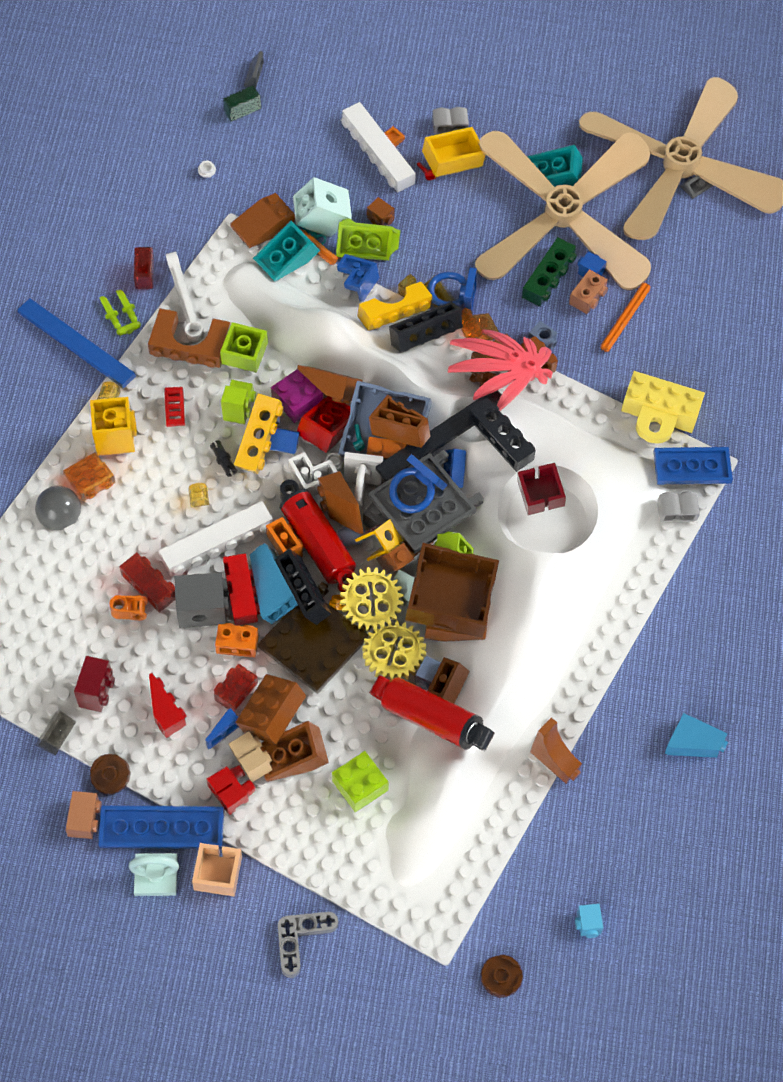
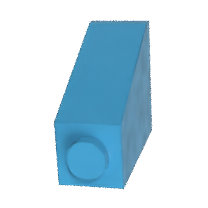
[665,713,728,758]

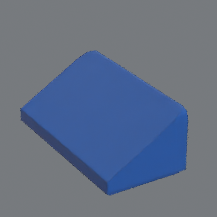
[260,428,299,454]
[443,449,466,488]

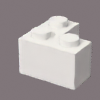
[288,452,338,497]

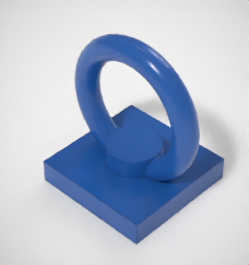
[427,267,477,318]
[389,454,447,513]

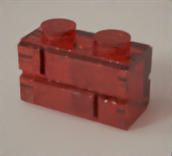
[134,247,154,289]
[214,664,258,712]

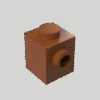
[367,197,395,226]

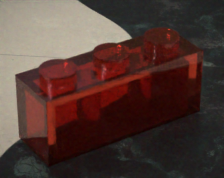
[119,552,176,613]

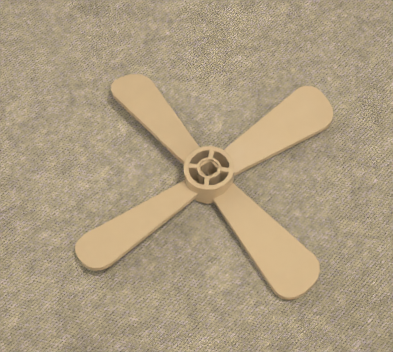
[579,77,783,240]
[475,131,651,290]

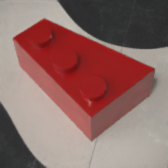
[223,553,261,626]

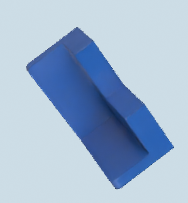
[337,254,380,302]

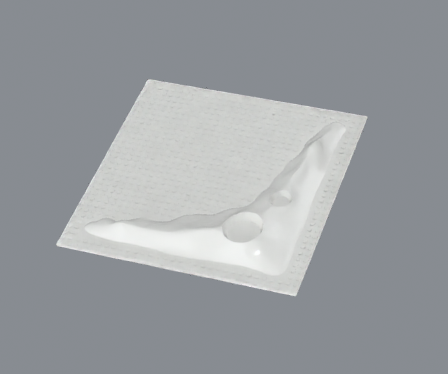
[0,213,738,966]

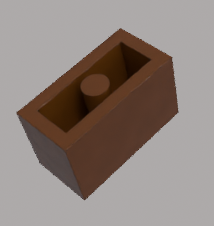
[427,657,470,704]

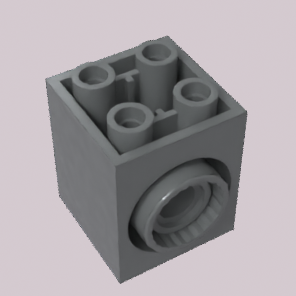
[174,572,230,628]

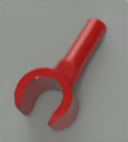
[417,162,436,181]

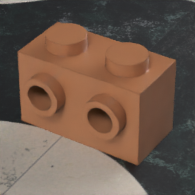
[569,269,608,314]
[66,791,101,839]

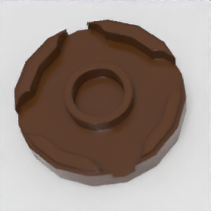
[90,754,131,795]
[481,955,523,998]

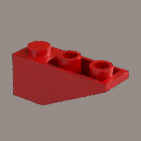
[149,673,187,738]

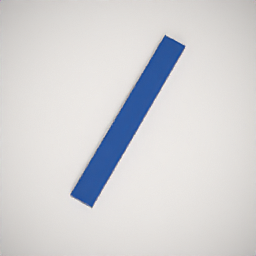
[17,298,136,389]

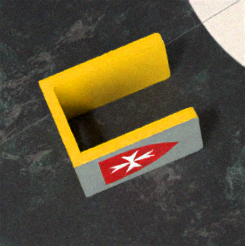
[355,519,403,561]

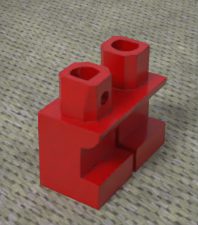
[206,765,256,816]

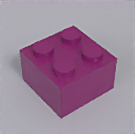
[271,369,324,423]

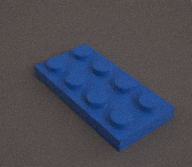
[653,447,733,485]

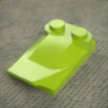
[336,219,400,261]

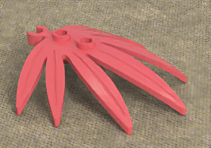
[448,329,553,411]

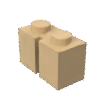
[228,731,272,782]

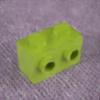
[434,531,474,554]

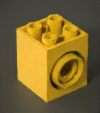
[90,397,137,456]

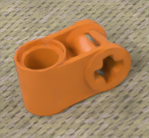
[110,595,148,621]

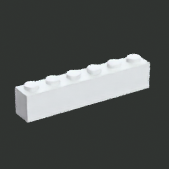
[341,102,416,193]
[159,501,273,577]

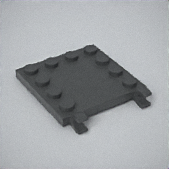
[368,450,484,554]

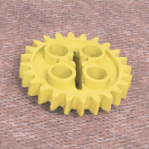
[340,567,404,631]
[362,620,427,680]

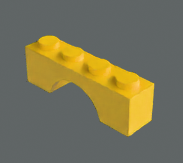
[357,282,432,331]

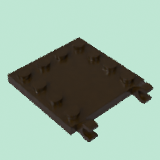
[258,582,372,694]

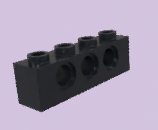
[389,301,463,353]
[468,398,536,472]
[274,548,332,625]

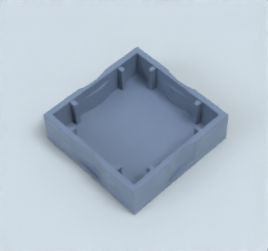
[338,381,432,461]

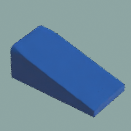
[205,708,239,749]

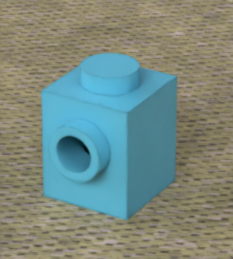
[575,904,603,938]

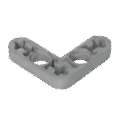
[278,912,338,978]

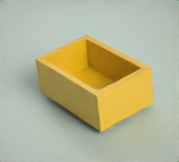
[422,127,486,177]

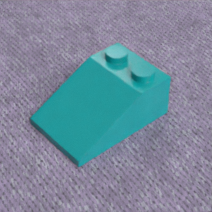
[527,145,583,187]
[253,221,320,282]

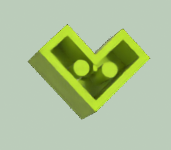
[221,380,256,425]

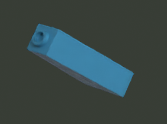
[249,543,298,624]

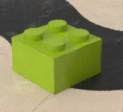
[220,322,268,373]
[332,751,389,813]

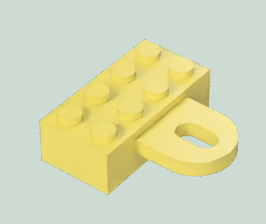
[621,371,705,443]

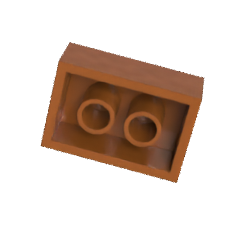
[235,674,306,745]

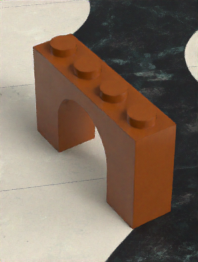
[148,308,231,368]

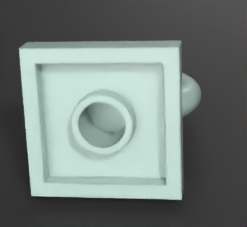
[129,853,179,896]

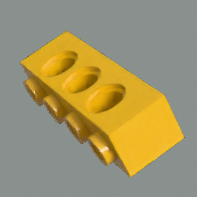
[234,393,283,474]

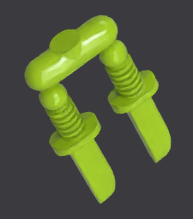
[99,290,141,336]

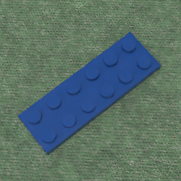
[98,806,225,849]

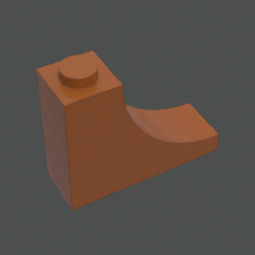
[376,541,434,575]
[530,717,582,784]

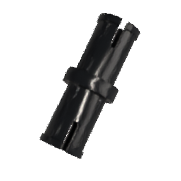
[210,440,237,477]

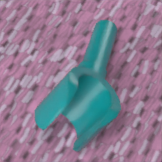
[353,424,365,451]

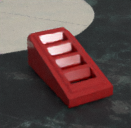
[164,387,185,427]

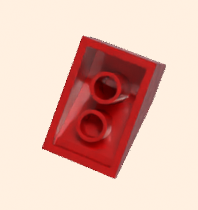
[297,396,351,453]

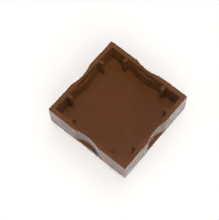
[405,543,499,638]

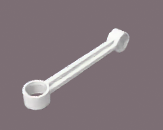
[166,251,205,342]

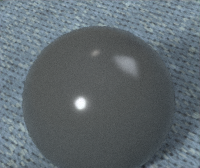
[35,486,81,530]

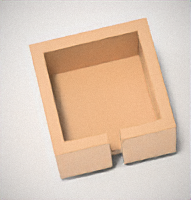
[192,843,242,897]

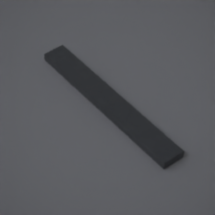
[376,390,502,481]

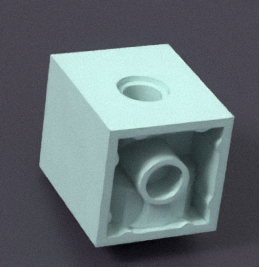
[293,177,352,237]

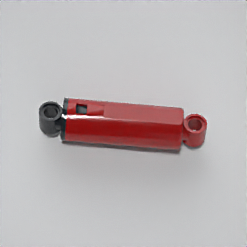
[279,480,357,592]
[369,675,495,751]

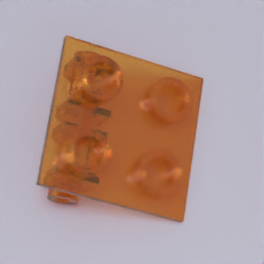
[461,308,499,340]

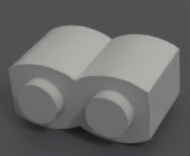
[432,107,469,135]
[657,491,700,522]

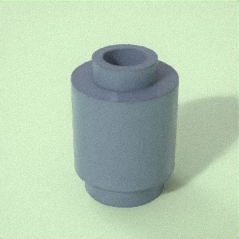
[337,527,366,546]

